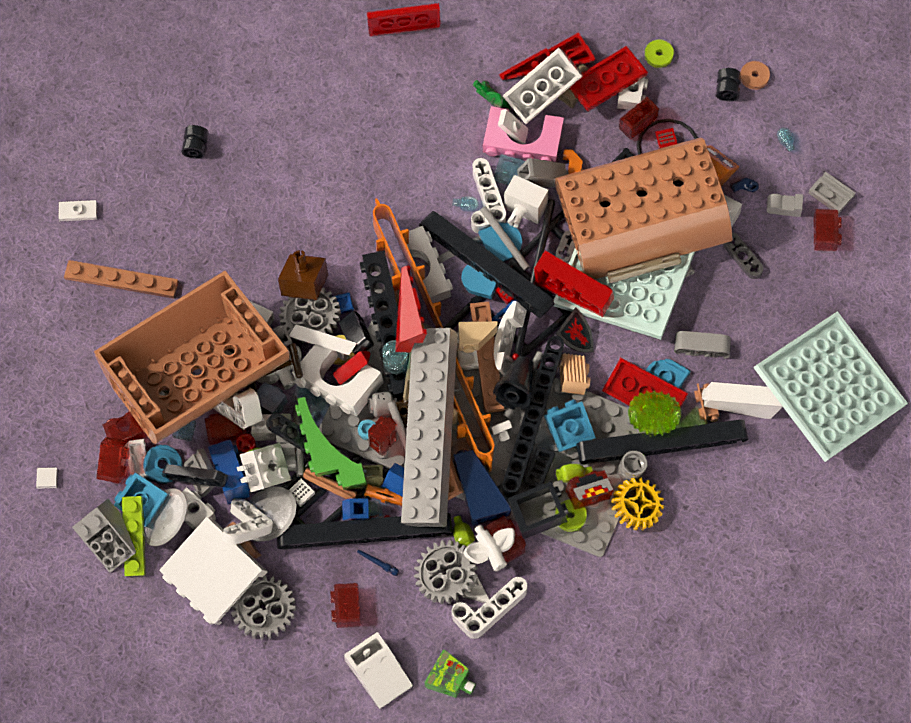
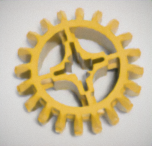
[611,478,664,530]

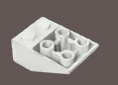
[344,632,413,709]

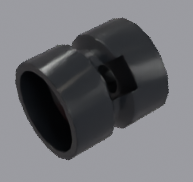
[716,68,741,101]
[181,125,209,159]

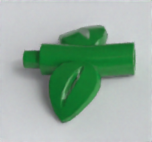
[473,80,511,110]

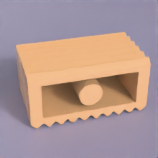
[559,353,590,395]

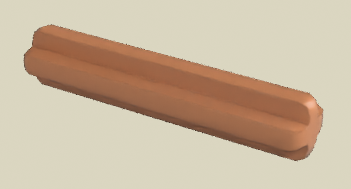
[303,468,357,499]

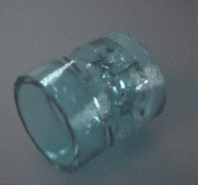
[382,340,408,374]

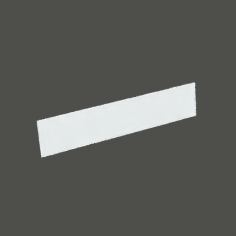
[289,325,357,355]

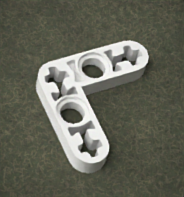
[222,499,273,545]

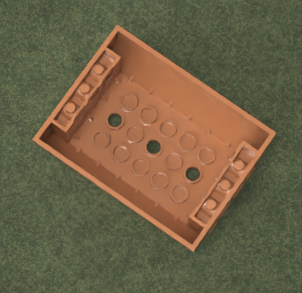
[555,137,732,280]
[94,271,289,444]

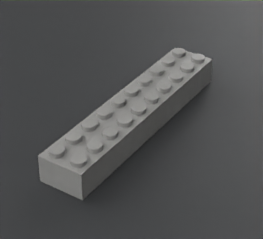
[401,328,458,527]

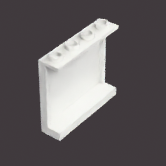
[160,517,268,625]

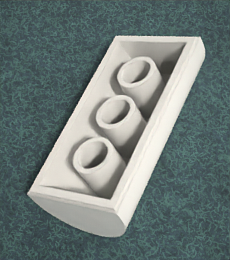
[503,48,583,124]

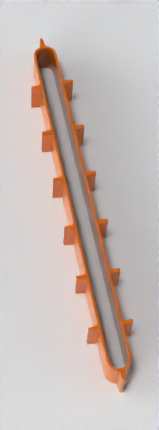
[373,198,495,472]

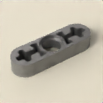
[723,233,763,279]

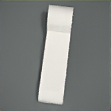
[471,158,506,233]
[213,388,262,429]
[452,577,527,639]

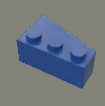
[208,439,250,504]

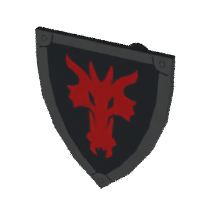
[555,307,594,353]

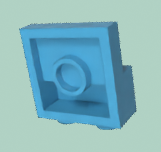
[543,399,596,452]
[114,473,169,527]

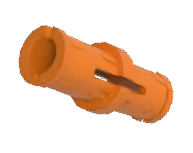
[364,484,403,507]

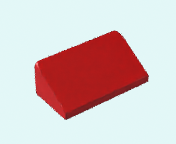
[333,351,371,385]

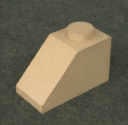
[459,321,497,353]

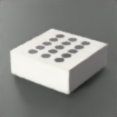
[289,479,315,507]

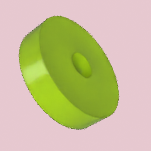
[644,40,674,68]
[555,499,587,532]

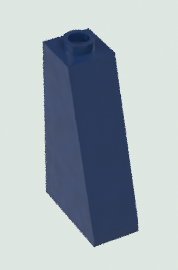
[453,449,511,526]

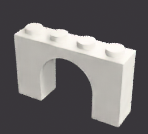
[292,345,384,416]

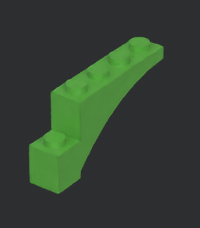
[295,397,367,490]

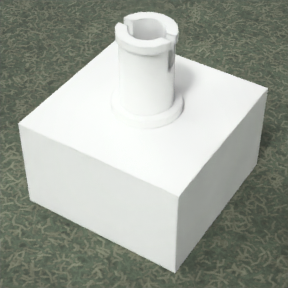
[504,175,548,228]

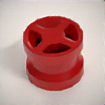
[236,434,256,454]

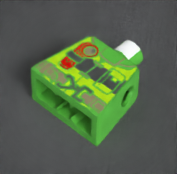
[425,650,476,698]

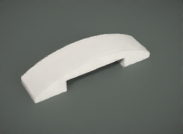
[494,301,527,375]

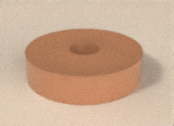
[741,61,770,90]

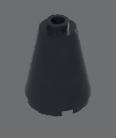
[493,356,534,410]

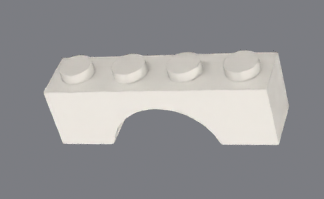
[407,226,453,303]

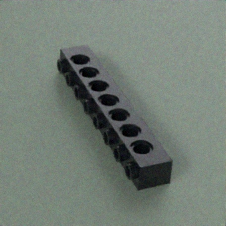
[359,250,409,400]

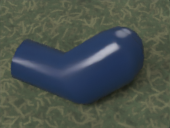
[730,178,759,193]

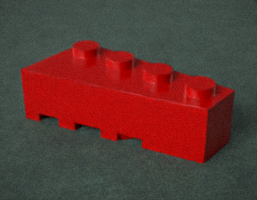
[534,250,614,317]

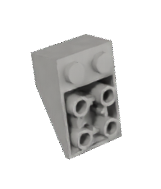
[72,498,136,573]

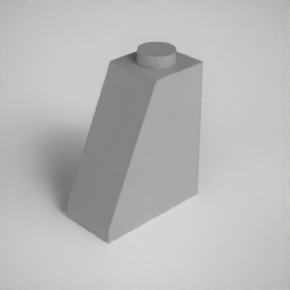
[517,158,568,187]

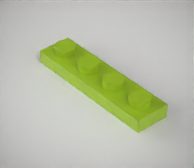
[122,496,146,576]

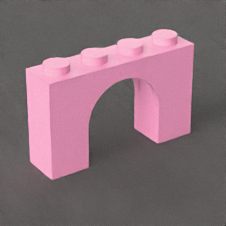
[483,106,564,162]

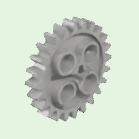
[279,288,341,344]
[414,540,478,605]
[231,575,296,640]

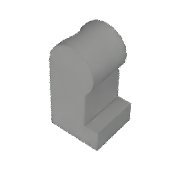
[767,194,803,217]
[272,325,292,346]
[276,433,296,472]

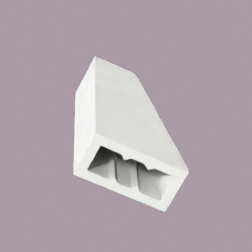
[702,382,783,419]

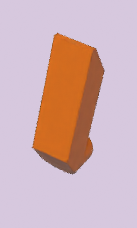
[563,149,583,174]

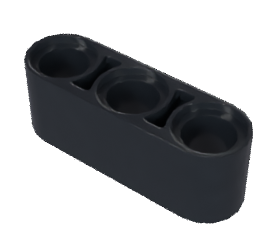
[339,310,374,355]

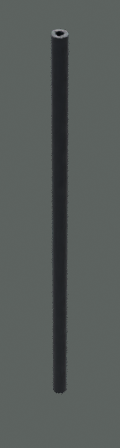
[514,199,555,356]

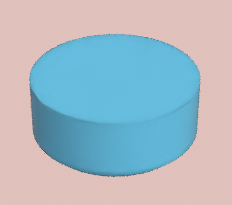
[358,420,377,440]

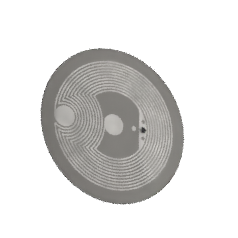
[241,487,296,542]
[144,489,187,546]

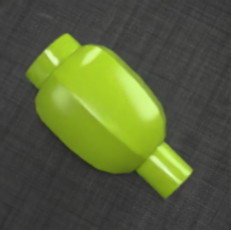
[556,464,593,483]
[453,516,475,547]

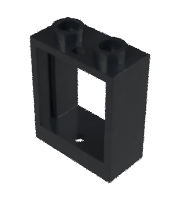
[508,481,569,539]

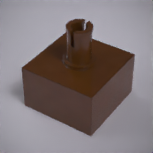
[278,250,329,300]

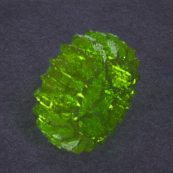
[628,390,681,436]

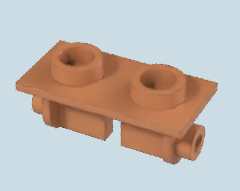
[694,383,720,424]

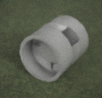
[618,451,647,481]

